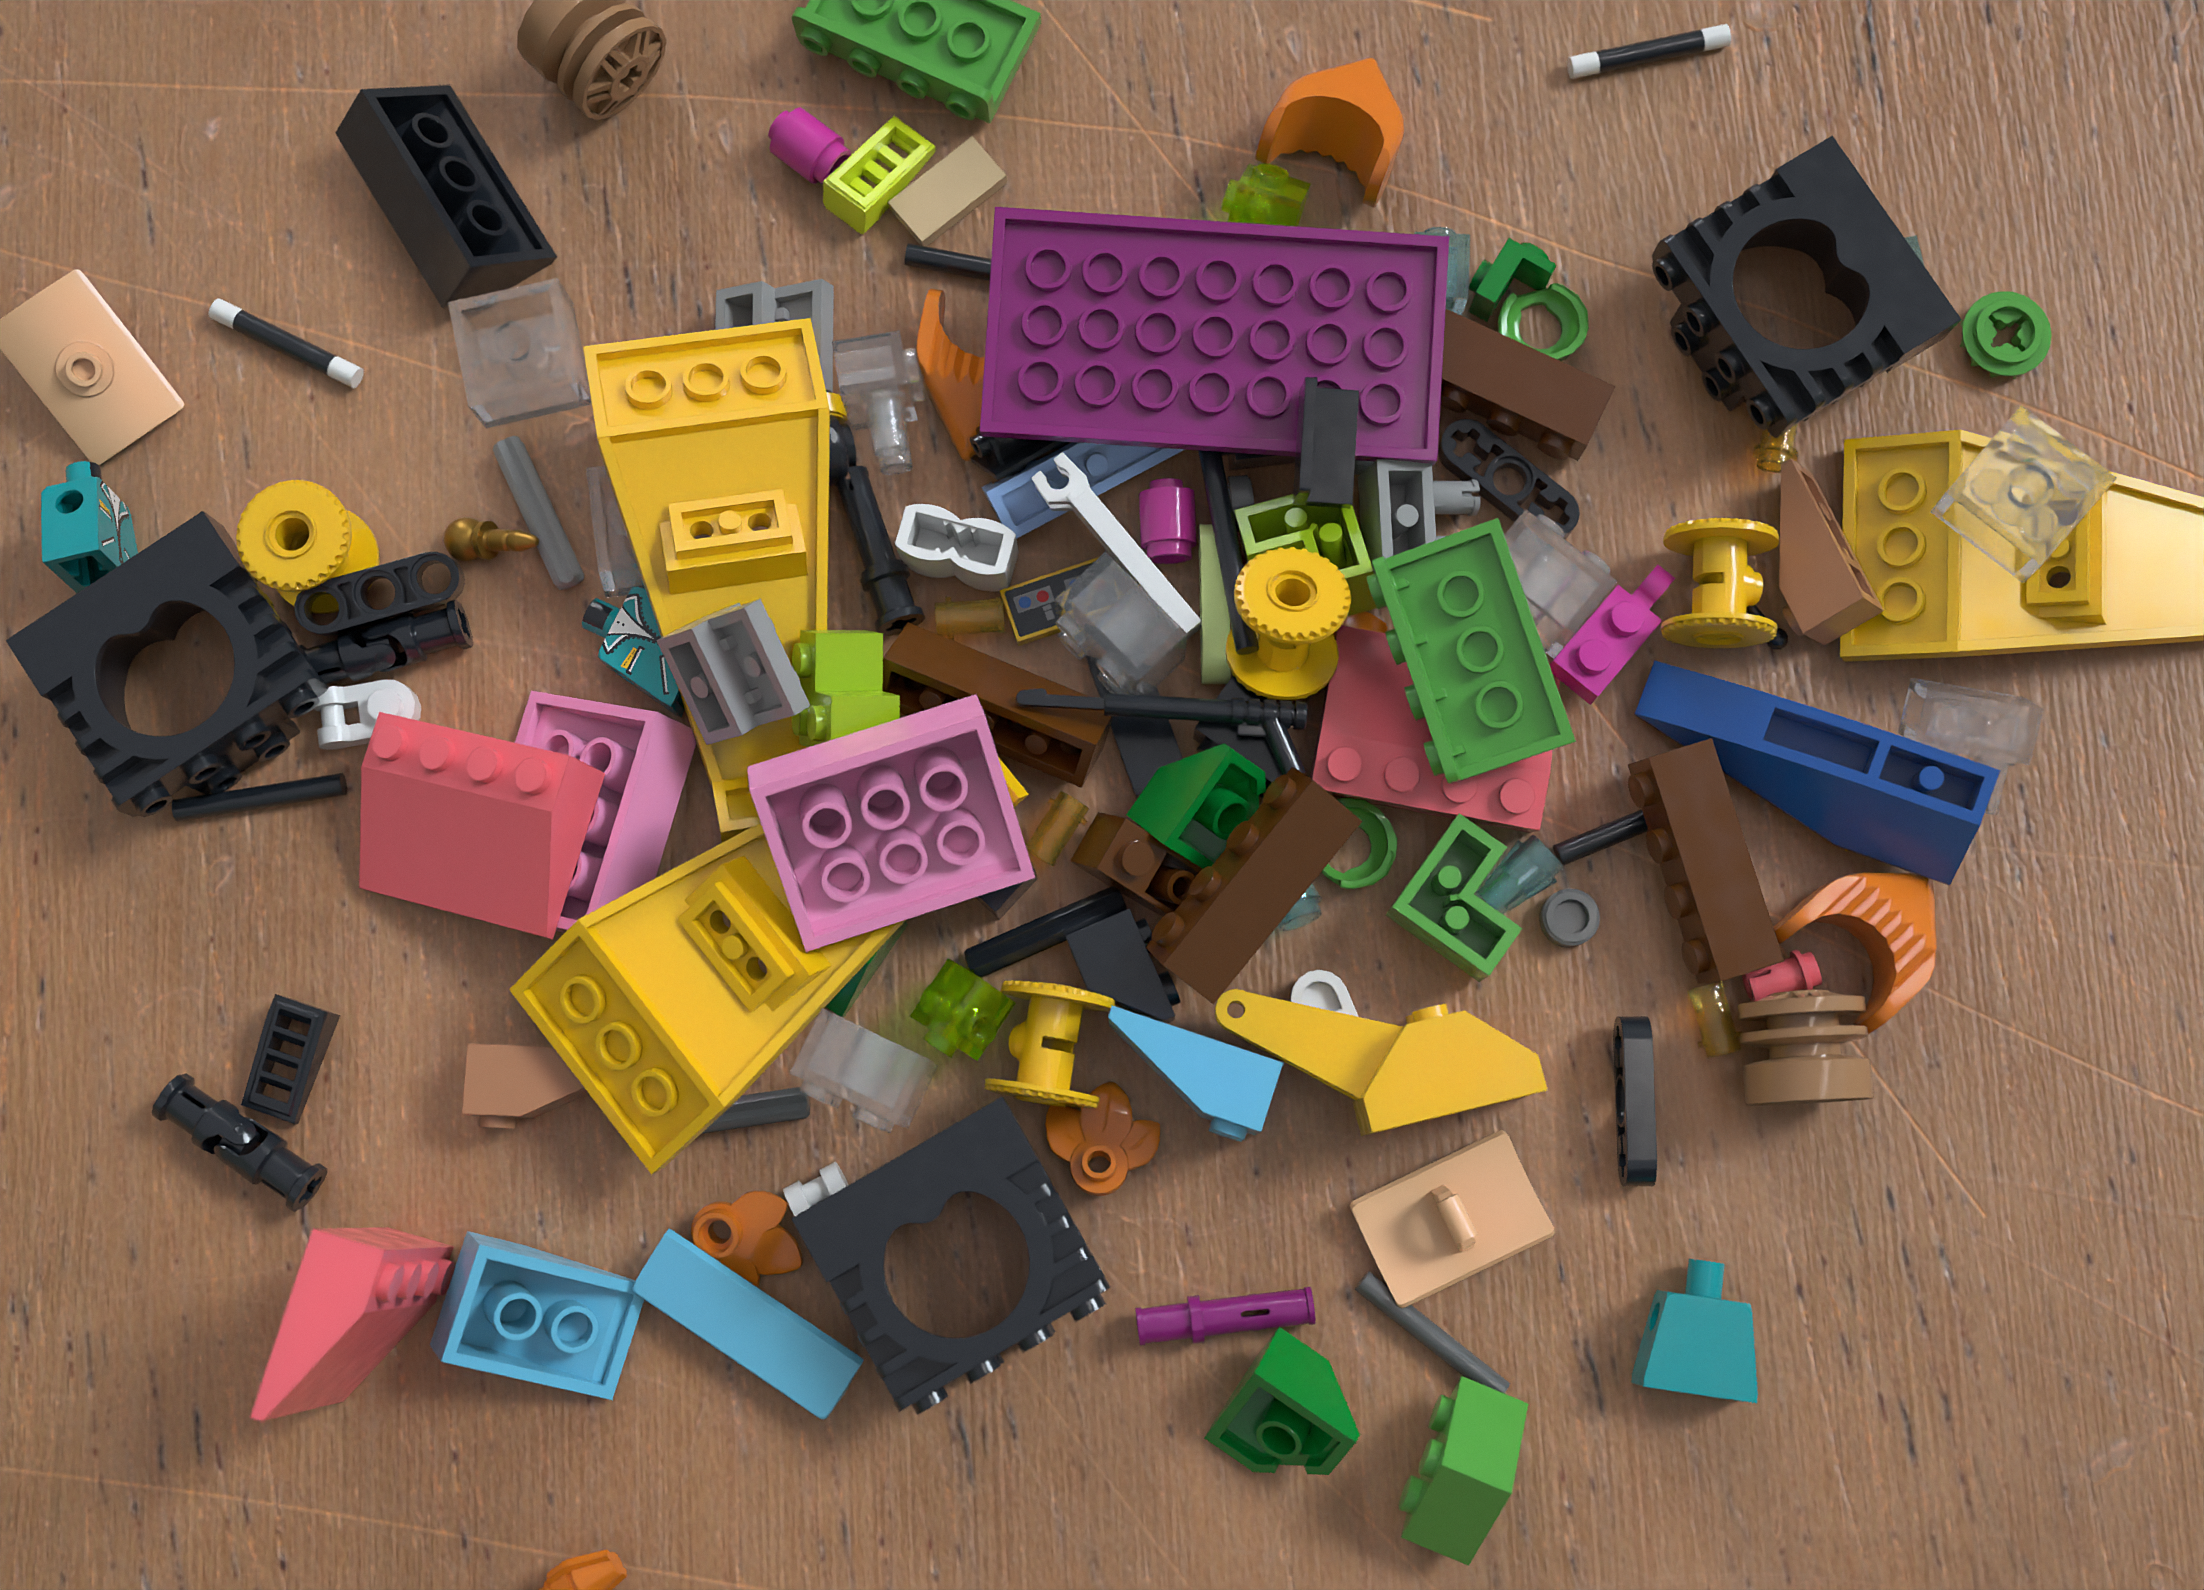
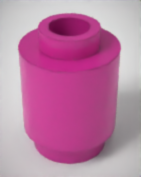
[768,107,852,185]
[1139,478,1197,564]

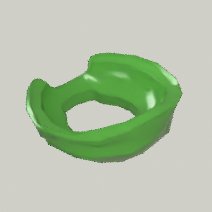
[1498,283,1589,361]
[1322,797,1397,889]

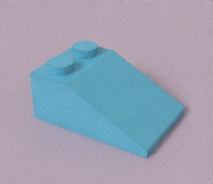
[1108,1006,1283,1142]
[430,1231,644,1400]

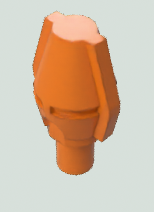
[538,1549,627,1590]

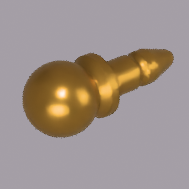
[444,517,539,562]

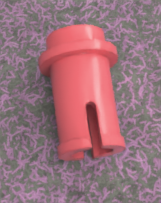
[1742,949,1822,1002]

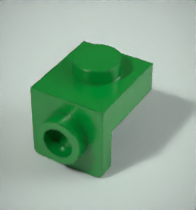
[1468,238,1557,322]

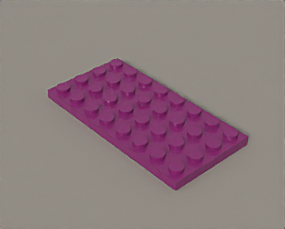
[980,207,1449,466]

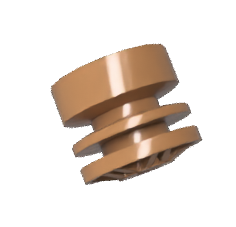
[517,0,667,120]
[1737,990,1874,1106]

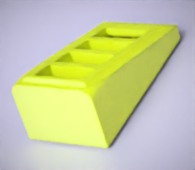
[823,116,936,234]

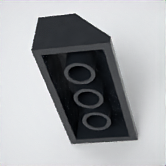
[335,85,557,308]

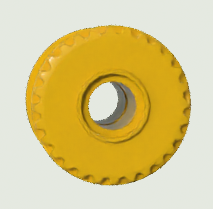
[236,480,379,614]
[1661,518,1779,648]
[1225,547,1351,701]
[984,980,1115,1108]

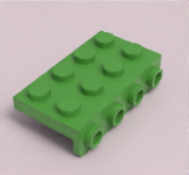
[791,0,1041,124]
[1366,518,1576,784]

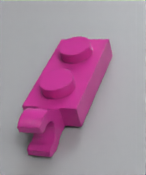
[1550,565,1676,705]

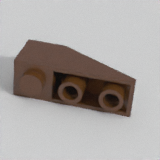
[1070,812,1202,917]

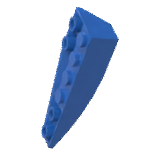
[1634,660,2000,885]

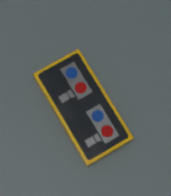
[1000,555,1124,646]

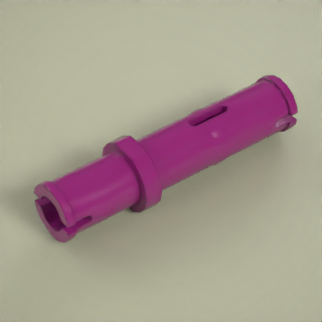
[1135,1287,1316,1346]

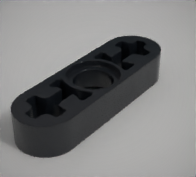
[1438,419,1580,544]
[1613,1016,1657,1186]

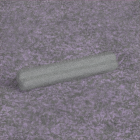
[493,436,584,590]

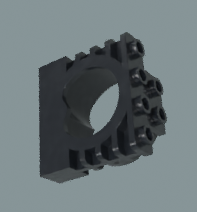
[1652,136,1962,438]
[5,511,328,817]
[791,1097,1111,1415]

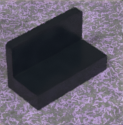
[1293,377,1359,509]

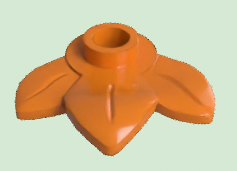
[1045,1081,1160,1196]
[691,1191,803,1288]

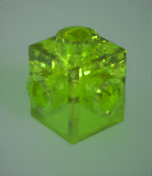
[1221,163,1311,227]
[910,958,1016,1061]

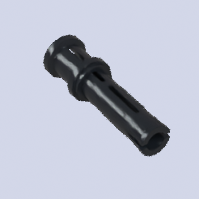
[836,466,925,635]

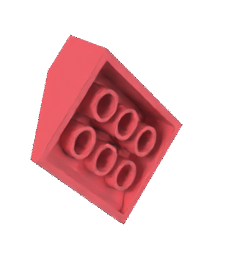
[1310,625,1560,833]
[359,712,605,939]
[250,1227,455,1421]

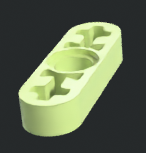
[1199,524,1231,684]

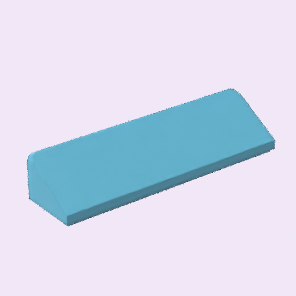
[632,1228,864,1420]

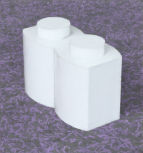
[895,504,1019,591]

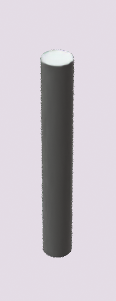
[1355,1271,1510,1393]

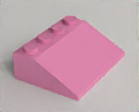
[515,691,696,933]
[747,694,1035,952]

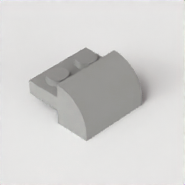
[715,279,834,392]
[656,599,810,745]

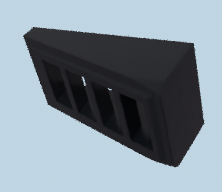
[241,994,341,1124]

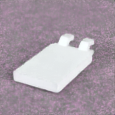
[1031,452,1201,642]

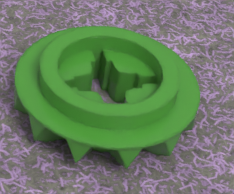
[1960,291,2052,379]

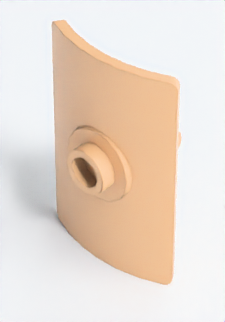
[0,269,184,465]
[1350,1130,1555,1308]

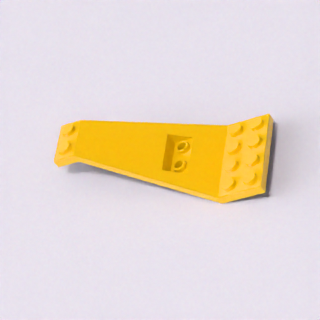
[583,318,830,843]
[1840,430,2204,662]
[509,757,1029,1175]

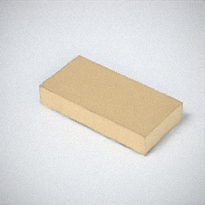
[888,136,1007,247]

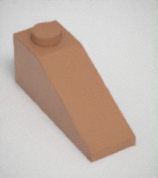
[1779,458,1884,646]
[461,1043,589,1129]

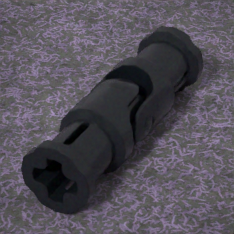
[299,599,473,684]
[152,1073,328,1212]

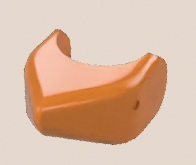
[1255,58,1404,208]
[916,288,985,461]
[1773,873,1937,1034]

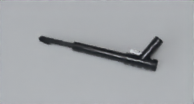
[1016,688,1308,775]

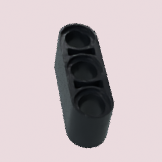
[294,551,465,636]

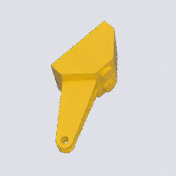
[1215,989,1548,1136]

